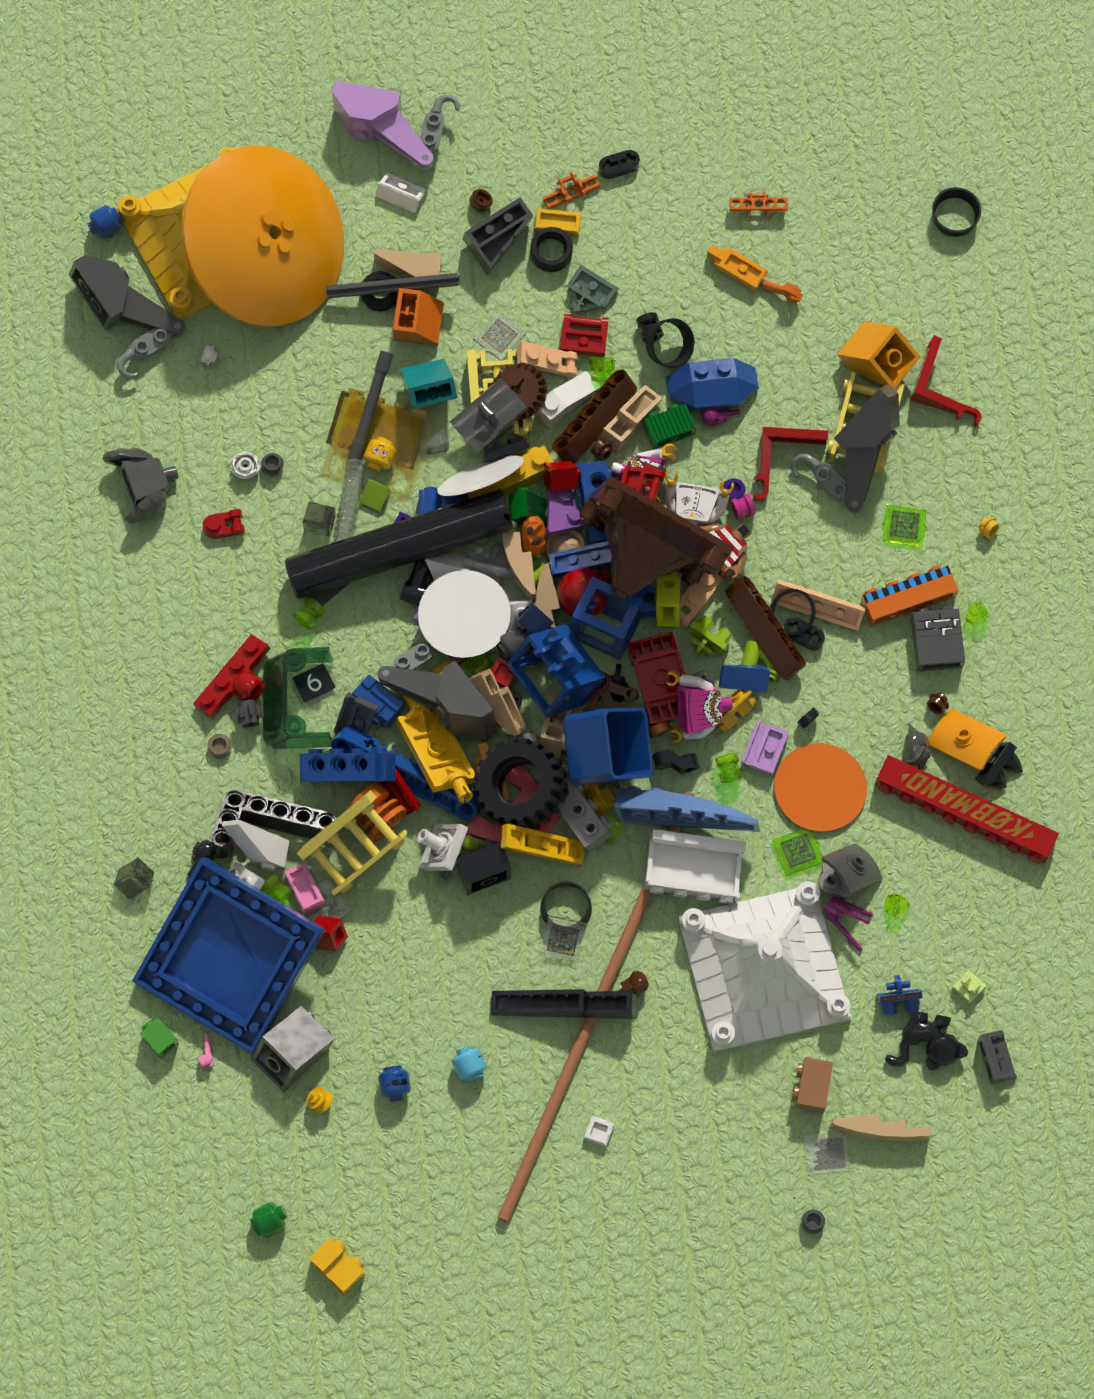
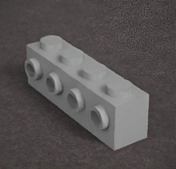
[533,761,613,852]

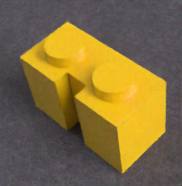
[309,1238,365,1296]

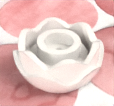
[231,451,260,479]

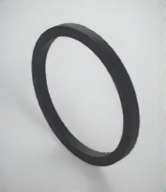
[771,589,816,635]

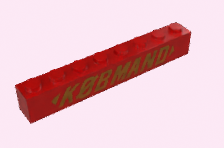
[874,755,1059,864]

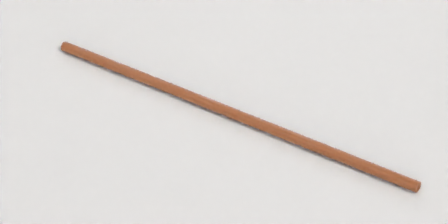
[497,791,695,1223]

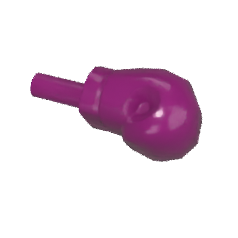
[701,407,740,427]

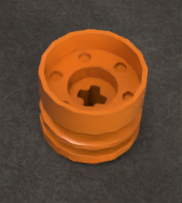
[345,781,407,844]

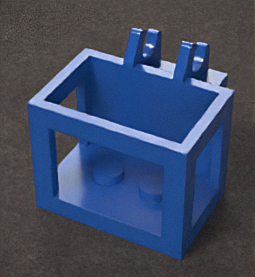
[571,576,656,661]
[507,624,606,717]

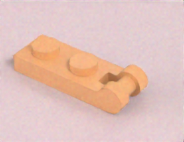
[517,341,578,377]
[680,572,724,629]

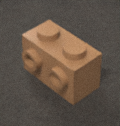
[792,1057,833,1113]

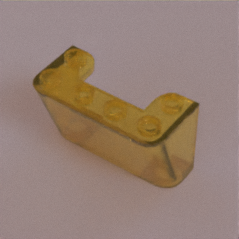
[326,388,432,470]

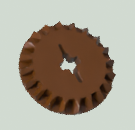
[490,363,547,421]

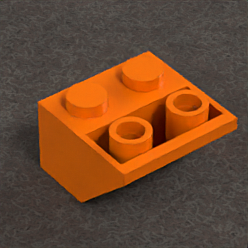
[393,288,444,346]

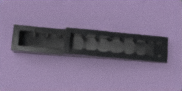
[491,989,637,1019]

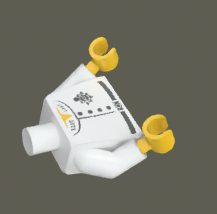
[664,471,735,527]

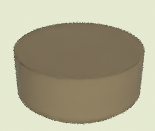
[208,734,231,758]

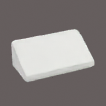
[375,173,427,213]

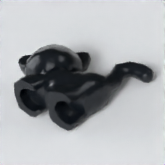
[885,1011,968,1071]

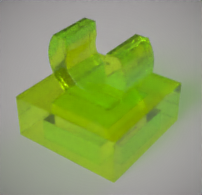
[589,357,615,382]

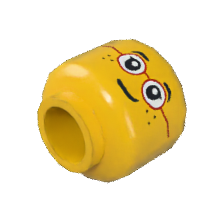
[363,437,397,473]

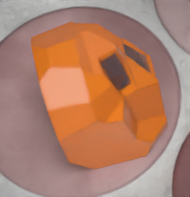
[521,516,546,556]

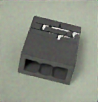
[911,606,965,672]

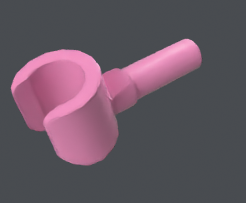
[198,1035,214,1069]

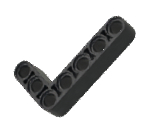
[211,790,336,858]

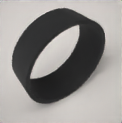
[932,187,981,237]
[646,318,695,368]
[540,881,592,934]

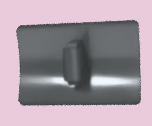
[450,379,528,452]
[822,844,882,894]

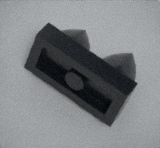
[975,742,1023,789]

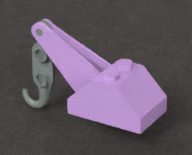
[332,80,460,169]

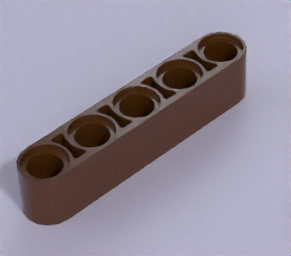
[552,369,637,464]
[725,575,806,680]

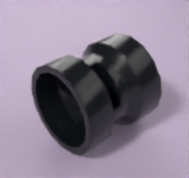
[636,312,664,343]

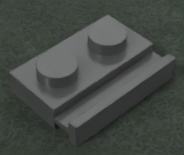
[333,692,379,735]

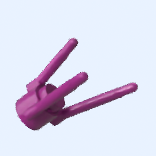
[824,896,873,951]

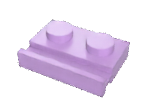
[741,720,789,776]

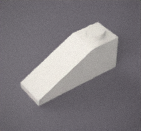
[536,371,601,430]
[222,820,289,872]

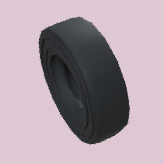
[361,271,398,312]

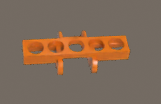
[543,171,601,209]
[729,190,788,218]

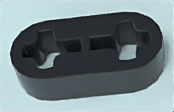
[598,150,640,179]
[783,617,825,651]

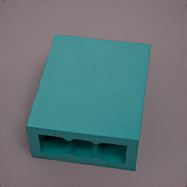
[400,358,458,409]

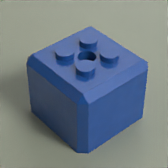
[563,708,653,785]

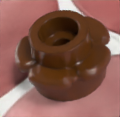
[591,439,612,461]
[927,693,949,714]

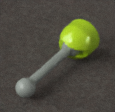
[437,834,482,884]

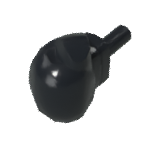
[610,664,630,702]
[187,840,217,877]

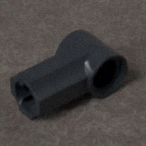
[400,559,432,606]

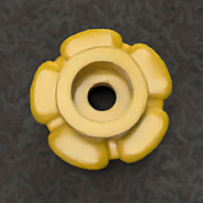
[979,517,1000,539]

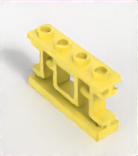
[467,348,532,439]

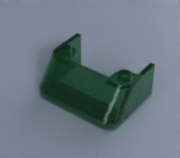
[263,647,333,749]

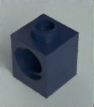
[515,602,554,634]

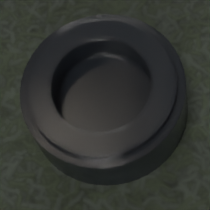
[797,707,819,728]

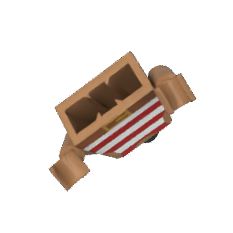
[700,523,751,585]

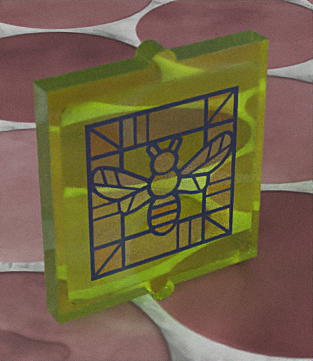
[882,505,927,546]
[772,828,824,876]

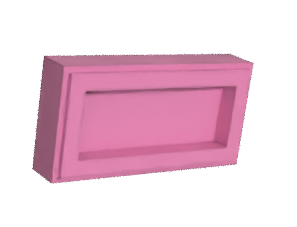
[284,862,326,914]

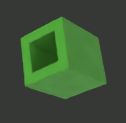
[140,1018,179,1059]

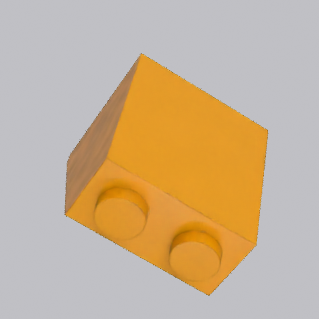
[837,321,920,389]

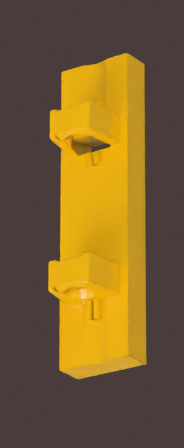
[501,824,585,866]

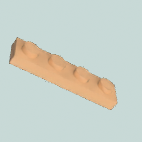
[771,579,866,631]

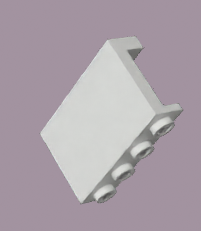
[644,829,746,904]

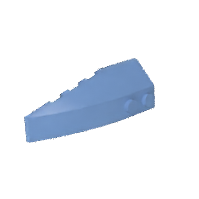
[614,787,760,832]

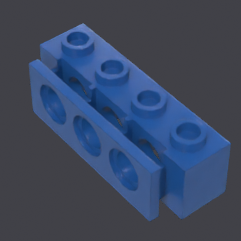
[578,461,612,545]
[300,748,395,782]

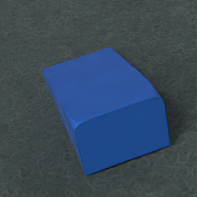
[718,665,770,692]

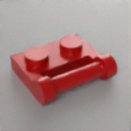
[560,313,609,357]
[621,466,665,501]

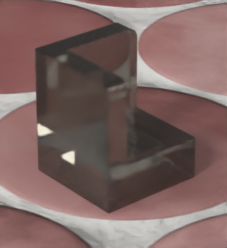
[303,502,336,536]
[113,858,154,899]

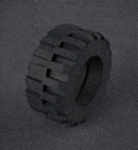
[473,738,568,830]

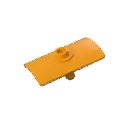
[928,709,1006,770]

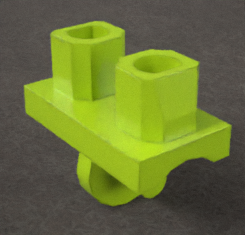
[689,615,732,657]

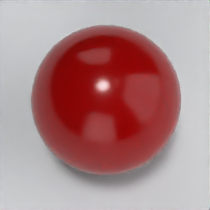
[557,568,607,617]

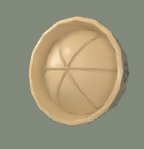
[546,530,585,558]

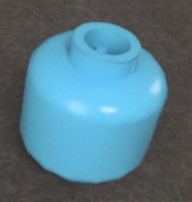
[452,1046,487,1083]

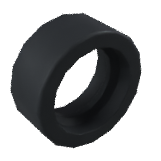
[530,227,573,272]

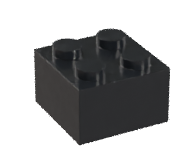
[457,841,511,895]

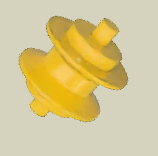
[307,1087,333,1113]

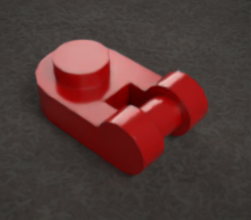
[202,509,245,539]

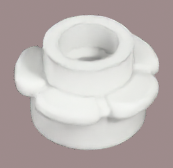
[200,344,218,366]

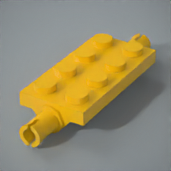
[396,695,476,803]

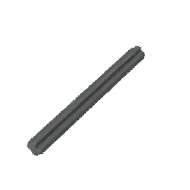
[326,273,460,299]

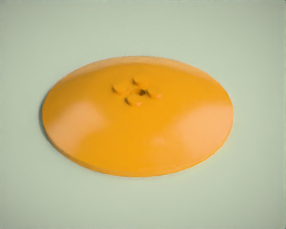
[181,145,344,327]

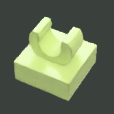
[952,970,986,1004]

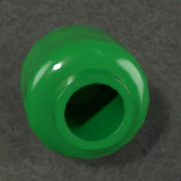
[250,1202,288,1238]

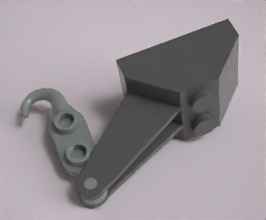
[69,255,185,379]
[791,384,900,512]
[377,642,497,740]

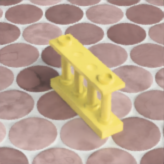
[826,372,905,475]
[297,790,408,896]

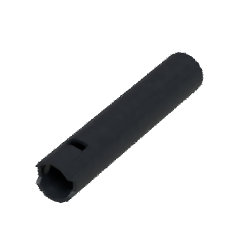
[284,489,514,599]

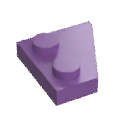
[545,490,585,536]

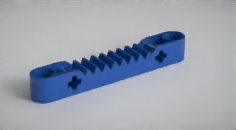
[331,726,482,821]

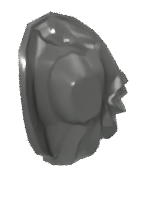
[905,724,930,769]

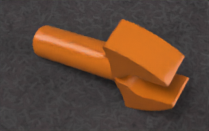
[762,280,803,303]

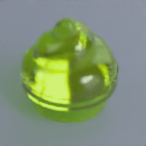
[966,601,990,624]
[885,893,910,917]

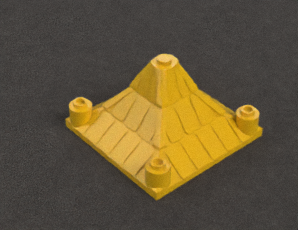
[116,147,277,320]

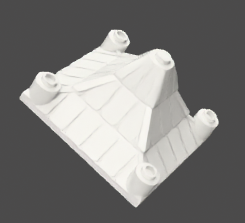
[678,881,852,1053]

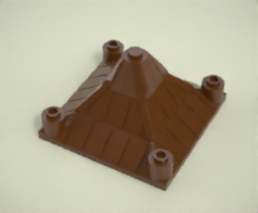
[579,476,735,600]

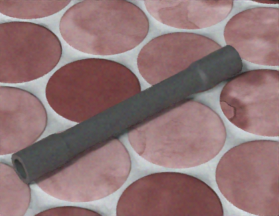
[347,350,394,463]

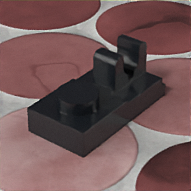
[482,436,529,461]

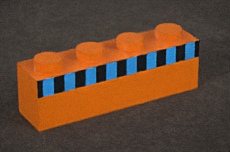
[860,566,958,627]

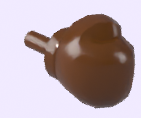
[618,971,649,996]

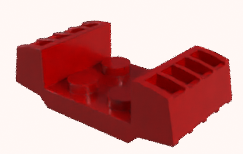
[628,632,686,726]

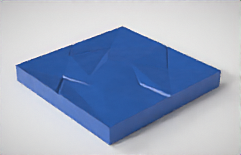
[132,857,326,1054]

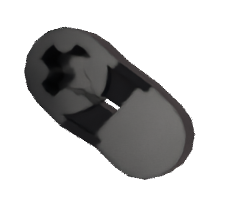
[651,749,700,774]

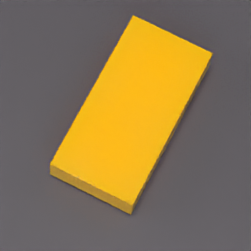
[535,208,581,236]

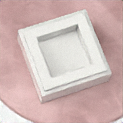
[584,1116,614,1147]

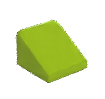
[360,479,390,513]

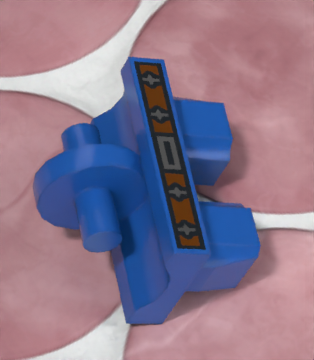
[876,975,923,1015]

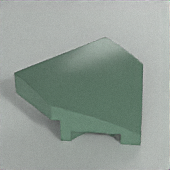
[568,265,619,313]

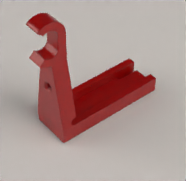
[910,335,982,427]
[752,427,829,501]

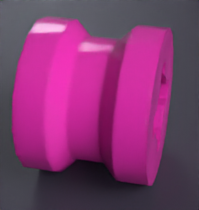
[730,493,756,521]

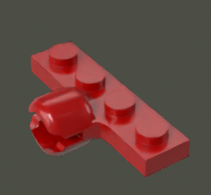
[193,634,270,719]

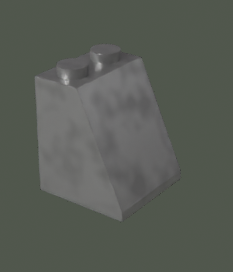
[251,1005,335,1092]

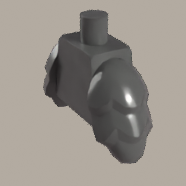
[102,447,178,524]

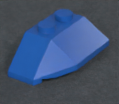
[666,358,759,410]

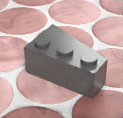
[463,197,533,276]

